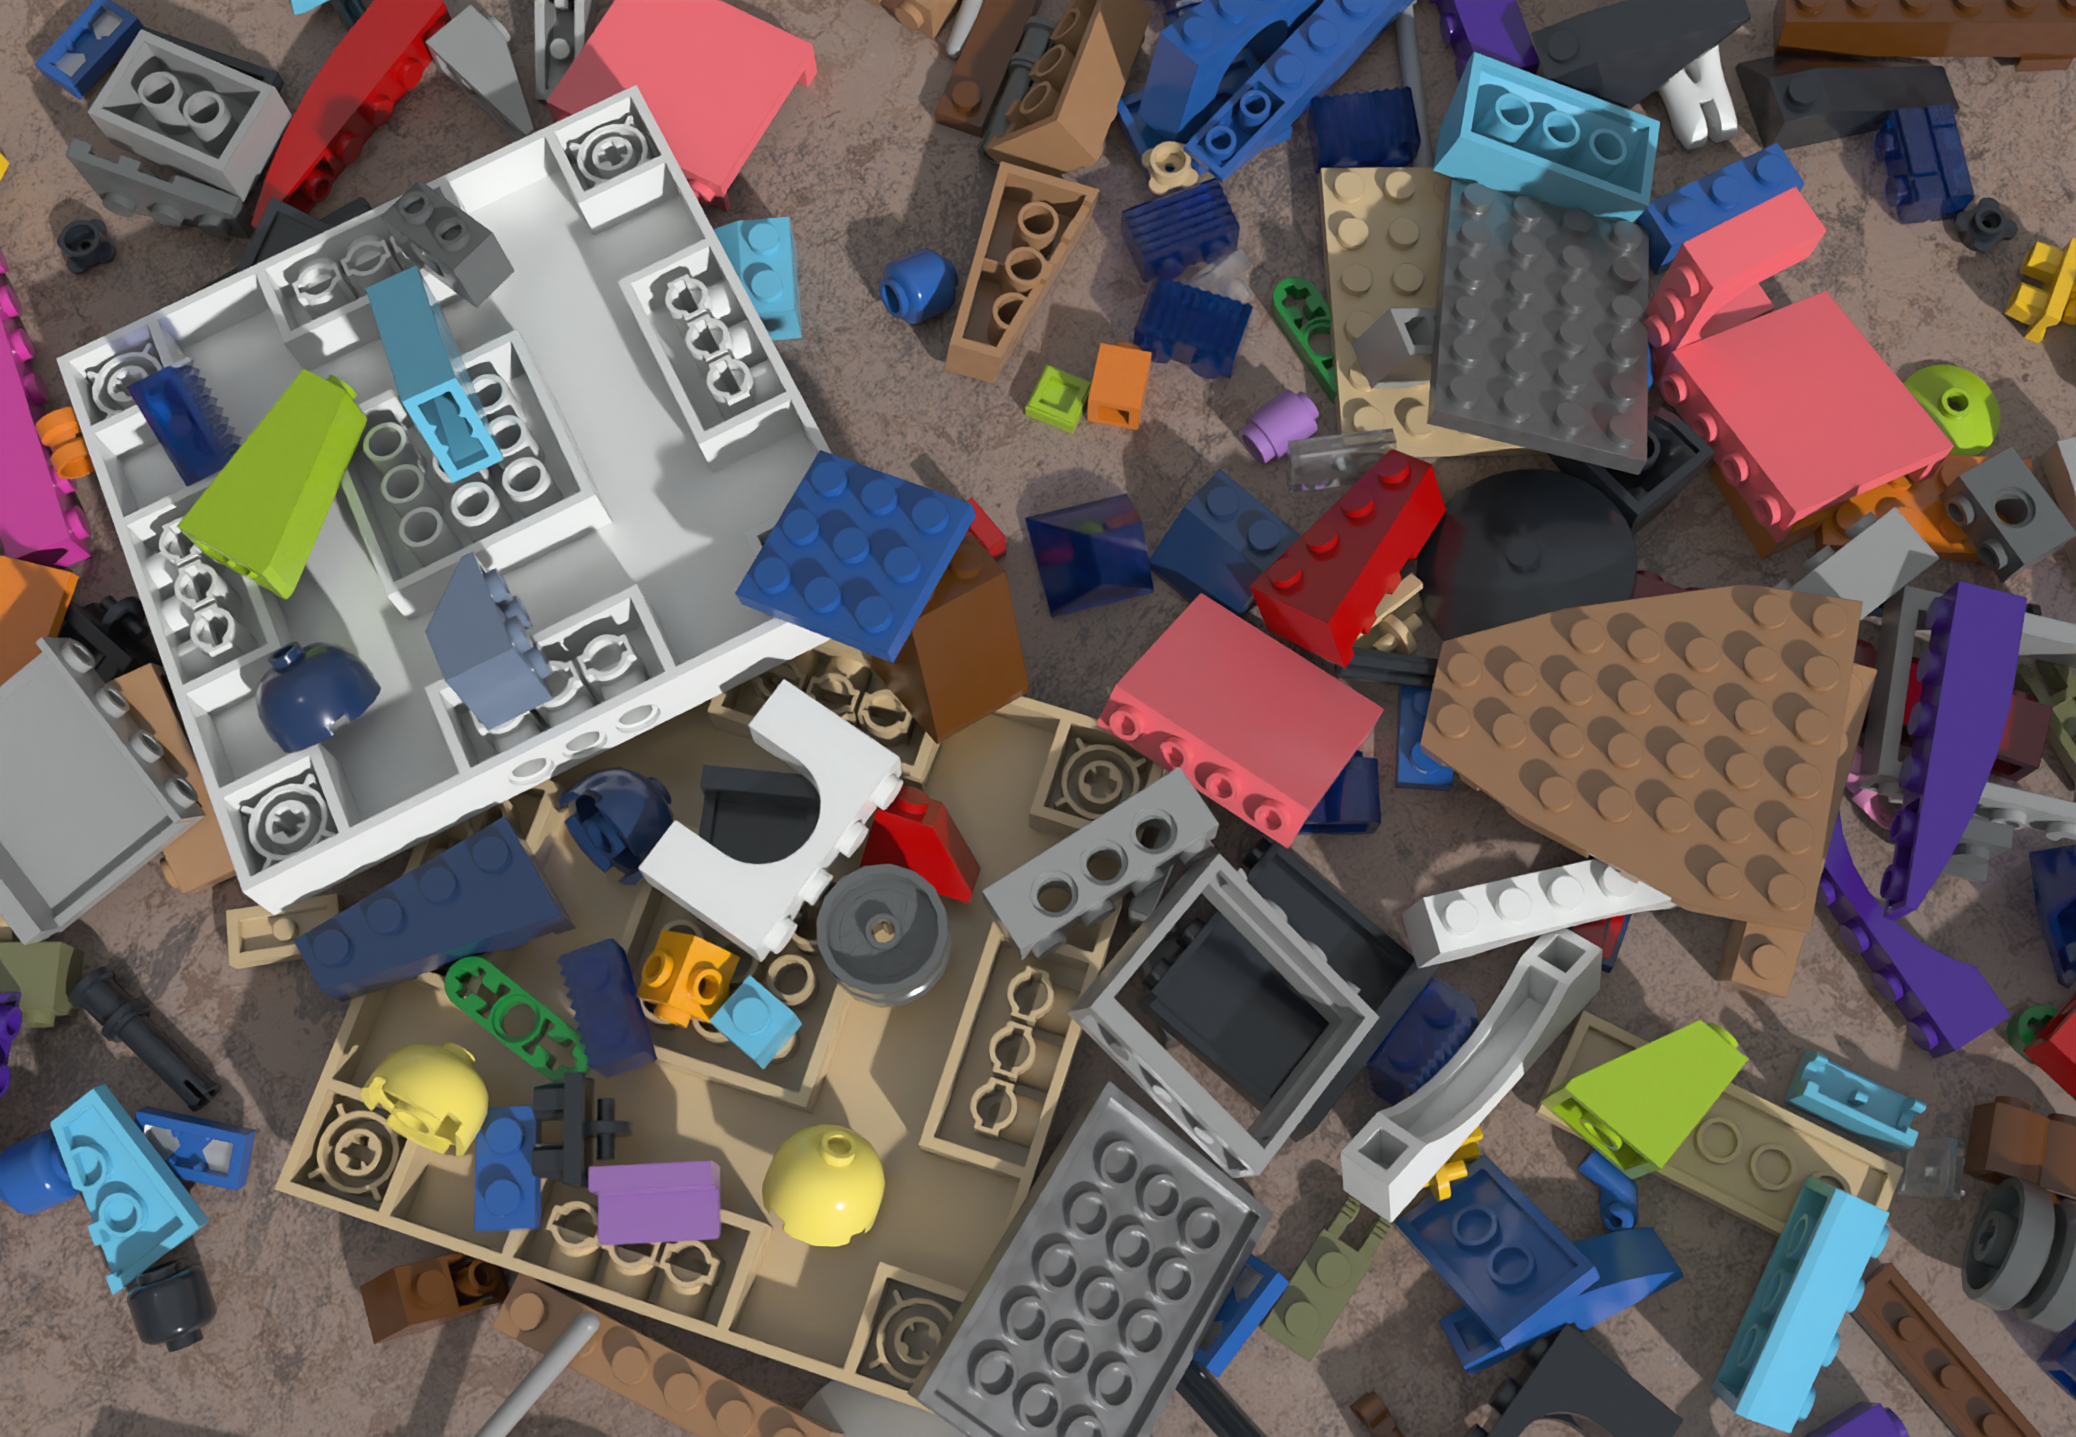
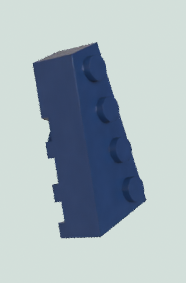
[294,816,576,1002]

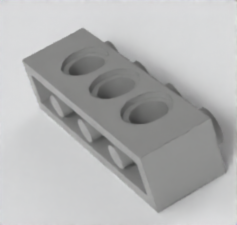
[982,767,1219,961]

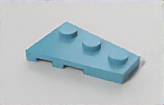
[50,1083,210,1296]

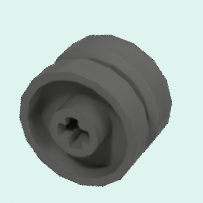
[816,864,952,1008]
[1961,1177,2076,1332]

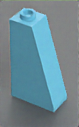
[366,265,504,483]

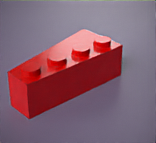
[1250,449,1446,668]

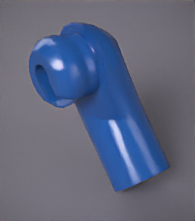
[1577,1148,1639,1233]

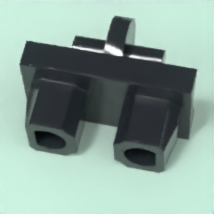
[58,595,163,683]
[532,1072,633,1189]

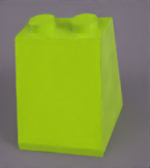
[1540,1019,1749,1179]

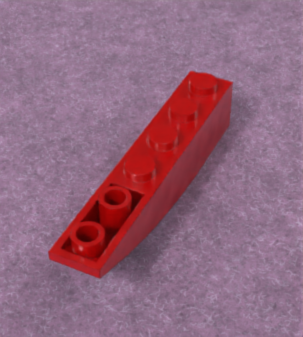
[251,0,452,231]

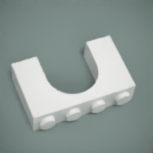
[638,679,903,963]

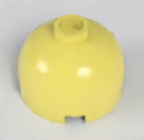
[360,1042,489,1156]
[762,1123,885,1247]

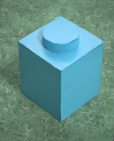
[710,975,802,1069]

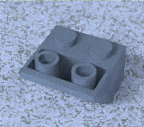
[425,552,553,731]

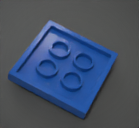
[735,450,976,663]

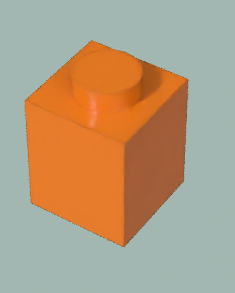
[1087,342,1152,431]

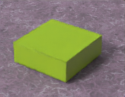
[1025,364,1092,434]

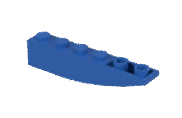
[1183,0,1414,183]

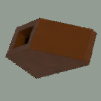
[360,1252,509,1344]

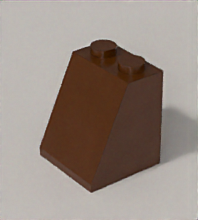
[871,533,1029,744]

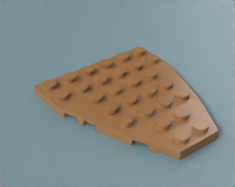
[1420,584,1863,934]

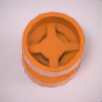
[35,406,96,479]

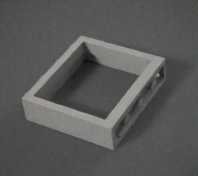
[1858,585,2076,841]
[1067,853,1380,1178]

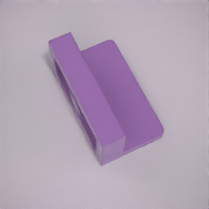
[589,1160,721,1245]

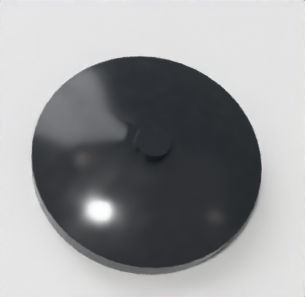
[1416,469,1637,641]

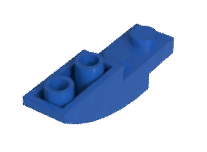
[1438,1227,1684,1378]

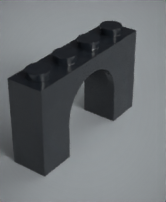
[1463,1324,1684,1437]

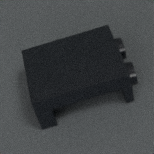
[691,765,821,925]

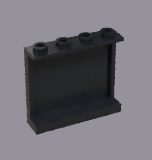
[1137,837,1442,1143]

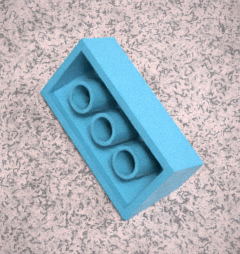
[1433,52,1660,223]
[1711,1175,1890,1433]

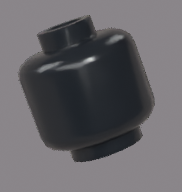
[127,1258,217,1352]

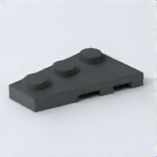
[66,137,254,240]

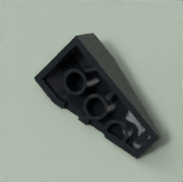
[1735,53,1960,150]
[1547,406,1716,535]

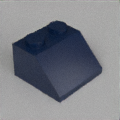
[1146,469,1301,618]

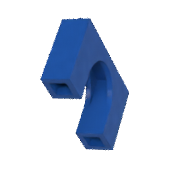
[1137,0,1324,143]

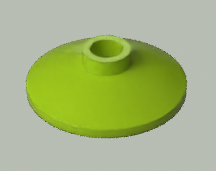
[1903,365,2001,456]

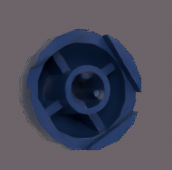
[256,641,381,753]
[559,767,674,885]

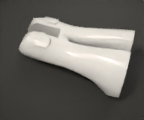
[1658,45,1738,150]

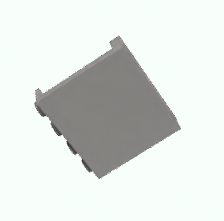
[0,637,206,945]

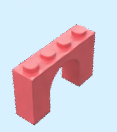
[1643,186,1827,383]

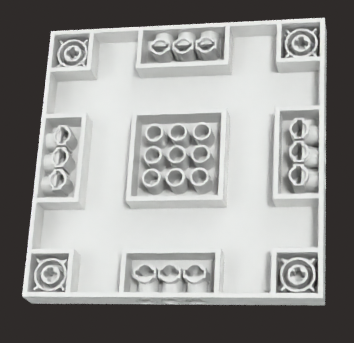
[56,85,832,915]

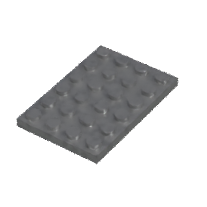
[1427,178,1649,475]
[908,1080,1273,1437]

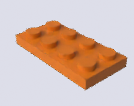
[1815,454,2033,563]

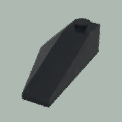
[1531,0,1751,110]

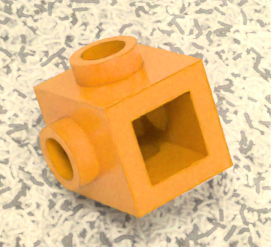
[636,930,740,1028]

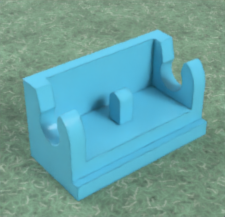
[1784,1050,1927,1153]

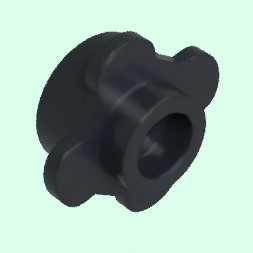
[1954,197,2018,254]
[57,219,117,275]

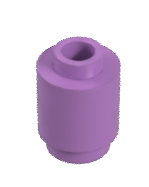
[1239,389,1319,465]

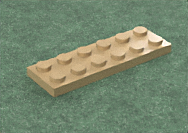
[1533,1010,1904,1237]

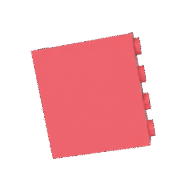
[546,0,818,212]
[1656,291,1954,543]
[1097,593,1384,849]

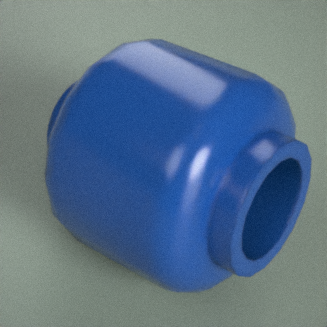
[879,248,959,324]
[0,1129,80,1215]

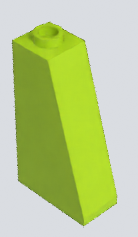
[177,368,368,601]

